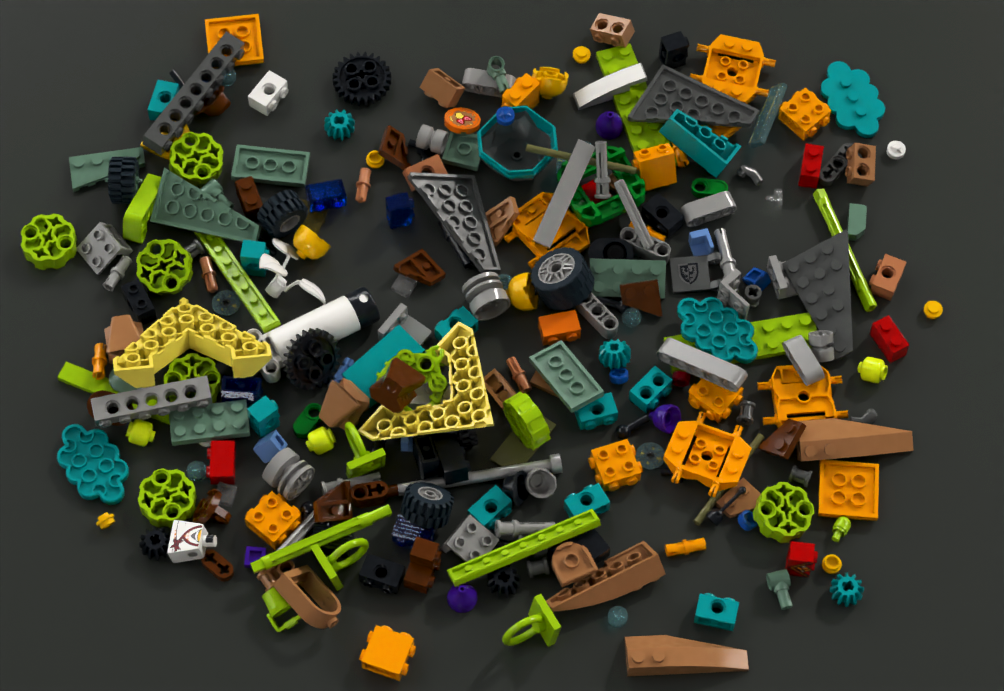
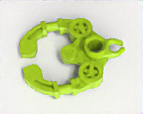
[376,345,448,412]

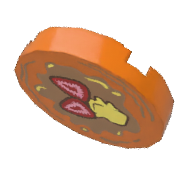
[444,107,481,134]

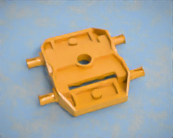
[690,34,776,104]
[504,192,590,269]
[757,365,848,428]
[663,412,752,497]

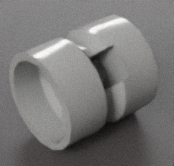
[416,124,448,155]
[808,330,835,362]

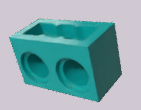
[628,366,672,413]

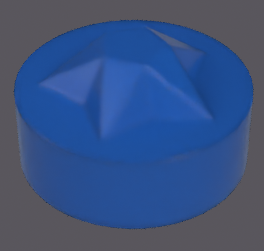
[496,106,515,126]
[609,367,629,384]
[738,510,757,531]

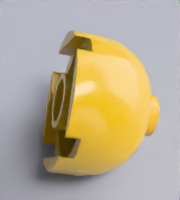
[532,67,569,99]
[293,224,331,260]
[506,272,538,311]

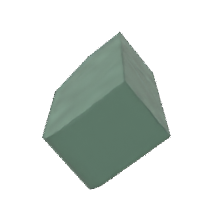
[847,203,867,241]

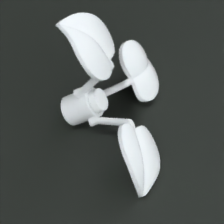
[259,238,326,305]

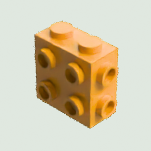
[501,73,540,109]
[778,87,831,141]
[632,143,677,191]
[688,378,744,423]
[588,439,643,492]
[245,491,302,550]
[359,625,416,681]

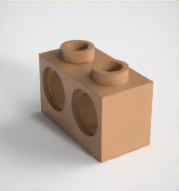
[590,13,635,48]
[845,143,876,187]
[484,368,517,409]

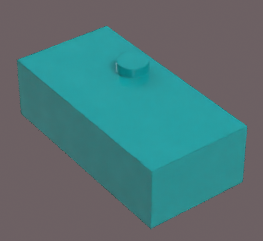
[342,325,425,408]

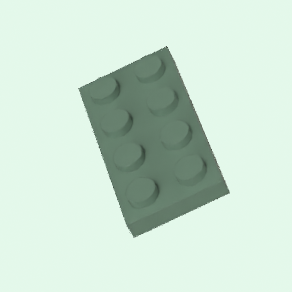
[231,144,310,188]
[590,258,666,299]
[529,340,604,413]
[169,399,250,446]

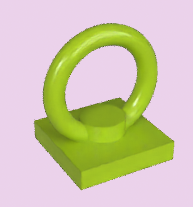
[344,422,386,479]
[310,538,369,591]
[502,594,561,647]

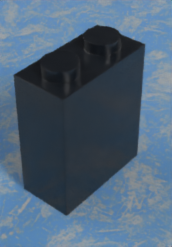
[547,529,610,564]

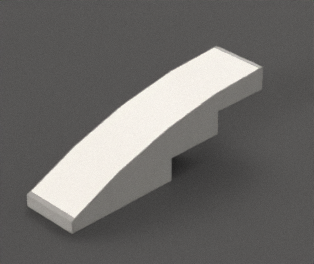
[573,63,647,110]

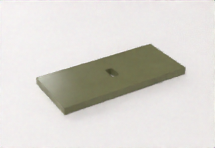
[490,416,556,467]

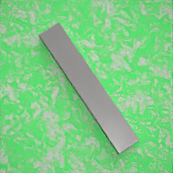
[532,139,595,249]

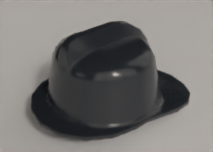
[588,238,634,260]
[501,470,529,506]

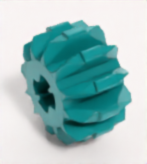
[324,109,355,141]
[599,339,631,370]
[829,572,864,607]

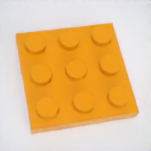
[205,14,264,68]
[818,460,879,521]

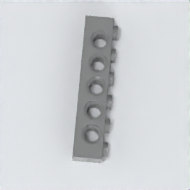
[91,376,212,427]

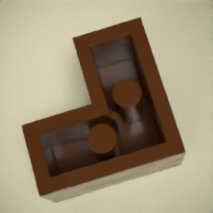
[404,537,442,594]

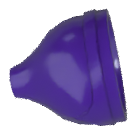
[595,111,623,140]
[649,404,681,434]
[447,583,478,613]

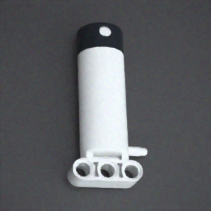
[247,287,380,383]

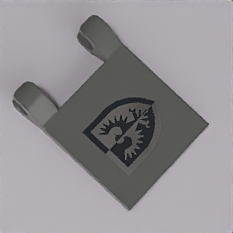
[670,252,722,294]

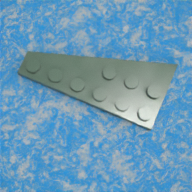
[150,167,261,242]

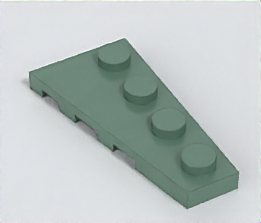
[69,147,145,193]

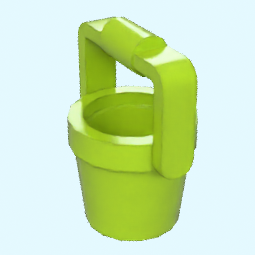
[262,587,301,632]

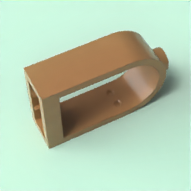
[273,565,341,629]

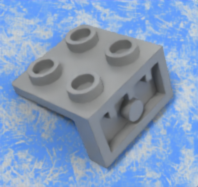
[76,222,133,275]
[767,255,798,299]
[717,269,750,320]
[378,303,432,346]
[440,514,499,562]

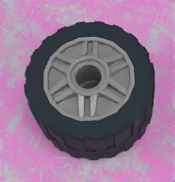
[530,247,595,310]

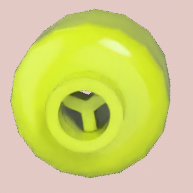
[858,357,888,383]
[125,419,156,447]
[306,426,336,455]

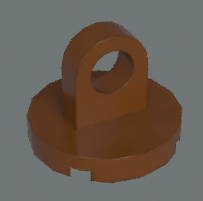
[193,488,232,525]

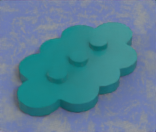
[820,61,885,138]
[677,297,758,364]
[57,424,129,505]

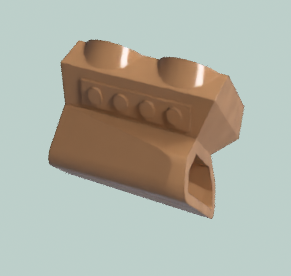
[104,314,143,364]
[319,378,370,430]

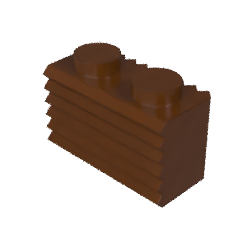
[235,176,263,221]

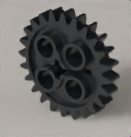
[333,52,392,106]
[282,328,341,391]

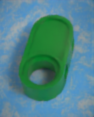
[691,178,728,198]
[293,403,322,439]

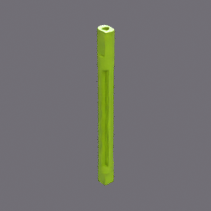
[813,188,878,312]
[250,504,392,574]

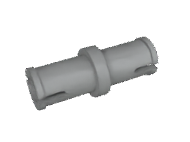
[102,255,132,291]

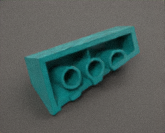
[659,109,741,178]

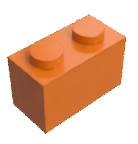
[538,309,581,345]

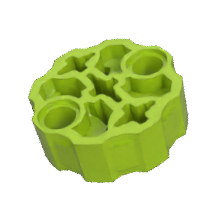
[169,132,224,188]
[21,213,77,270]
[136,239,193,295]
[164,353,222,404]
[503,392,551,450]
[138,468,197,528]
[753,482,814,543]

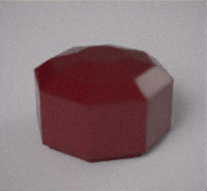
[672,370,691,387]

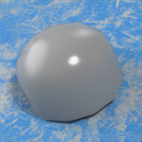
[525,468,557,498]

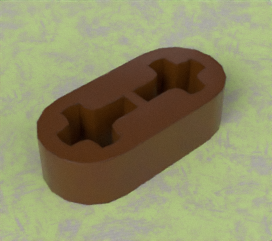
[201,549,234,582]

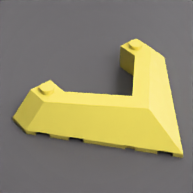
[113,297,272,388]
[358,321,494,441]

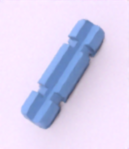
[328,357,354,386]

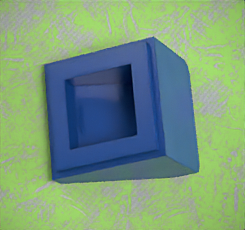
[742,267,771,291]

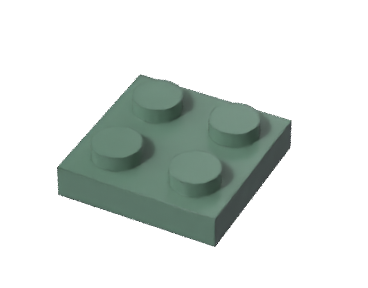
[442,131,481,171]

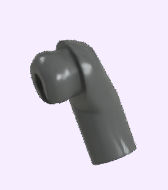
[737,165,764,186]
[850,408,877,424]

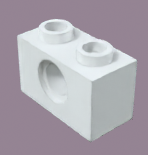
[248,70,288,116]

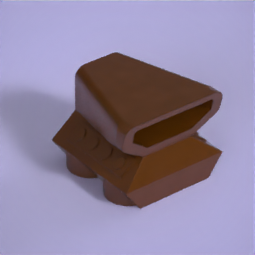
[369,358,426,413]

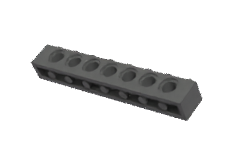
[143,31,245,155]

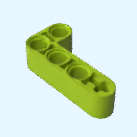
[123,174,161,244]

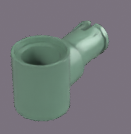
[487,56,511,94]
[200,178,234,209]
[766,569,793,610]

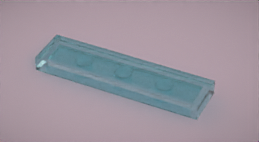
[748,83,788,148]

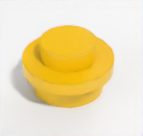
[573,46,591,64]
[366,150,384,168]
[923,301,943,319]
[96,512,115,530]
[822,554,842,574]

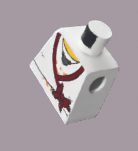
[167,520,217,563]

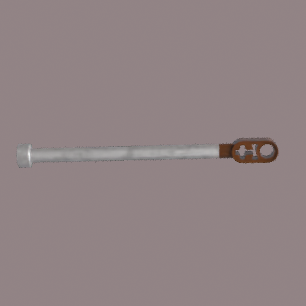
[351,453,562,508]

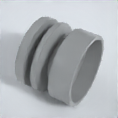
[462,272,510,321]
[262,447,315,501]

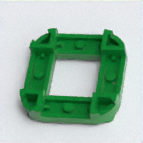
[557,146,645,227]

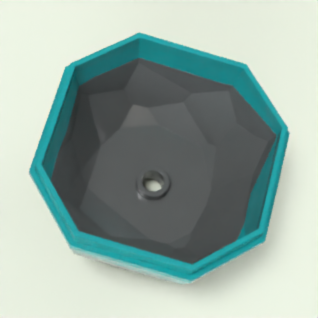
[477,106,558,181]

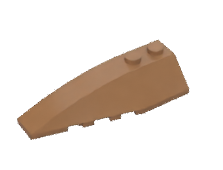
[796,418,914,462]
[546,541,666,612]
[624,635,749,676]

